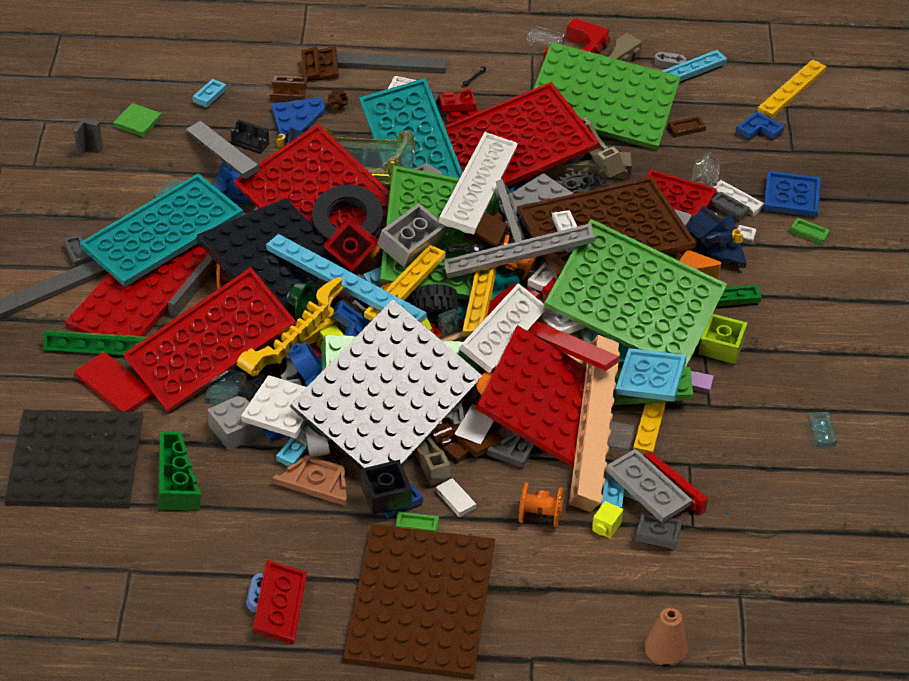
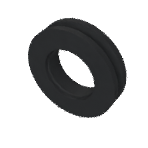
[312,185,383,240]

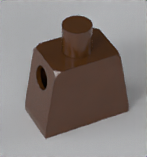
[463,212,507,250]

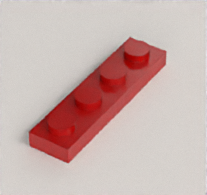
[644,451,708,515]

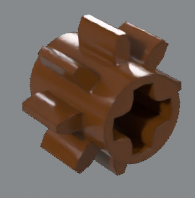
[327,89,348,111]
[430,421,454,448]

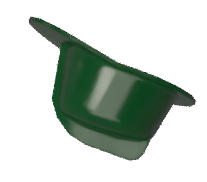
[287,281,317,320]

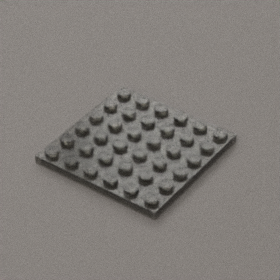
[5,409,144,509]

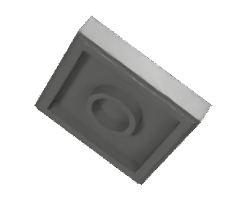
[635,513,682,549]

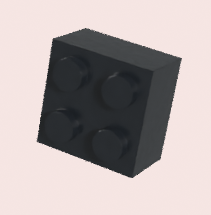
[360,460,412,515]

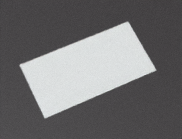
[455,404,494,444]

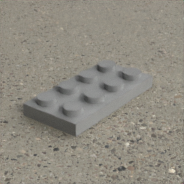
[494,179,525,243]
[605,449,692,523]

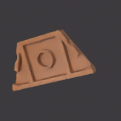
[273,455,347,506]

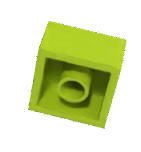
[698,314,747,364]

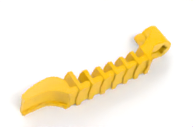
[237,277,344,376]

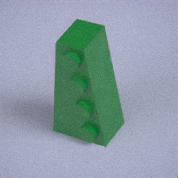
[158,431,201,511]

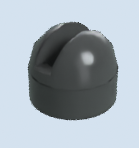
[465,388,481,403]

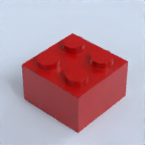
[324,215,378,272]

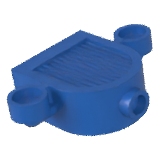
[288,341,322,386]

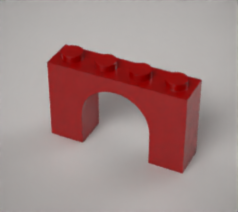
[543,17,610,63]

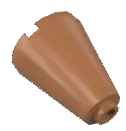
[645,608,688,666]

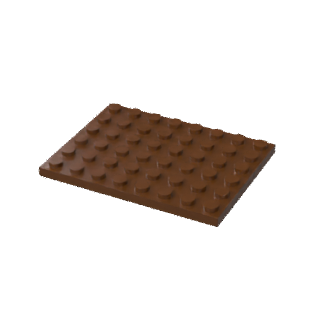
[517,177,696,280]
[343,524,495,679]

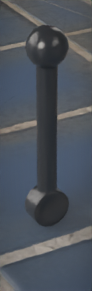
[463,66,486,87]

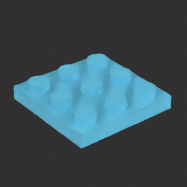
[616,348,686,401]

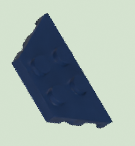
[702,215,747,268]

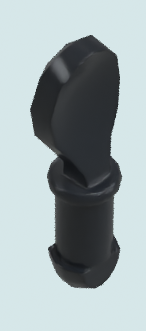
[446,244,485,255]

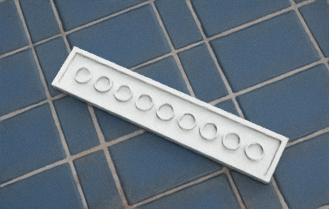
[438,132,518,235]

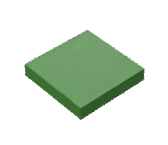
[113,103,162,137]

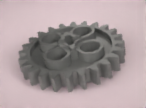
[556,171,610,194]

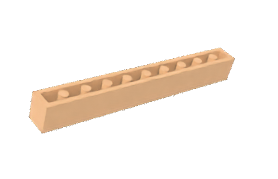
[569,335,620,512]

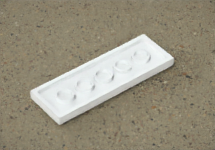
[459,284,547,373]

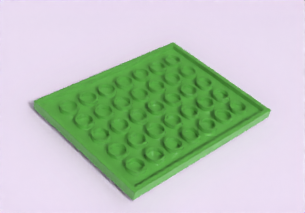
[534,42,681,151]
[379,166,499,301]
[544,219,727,367]

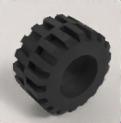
[409,284,458,319]

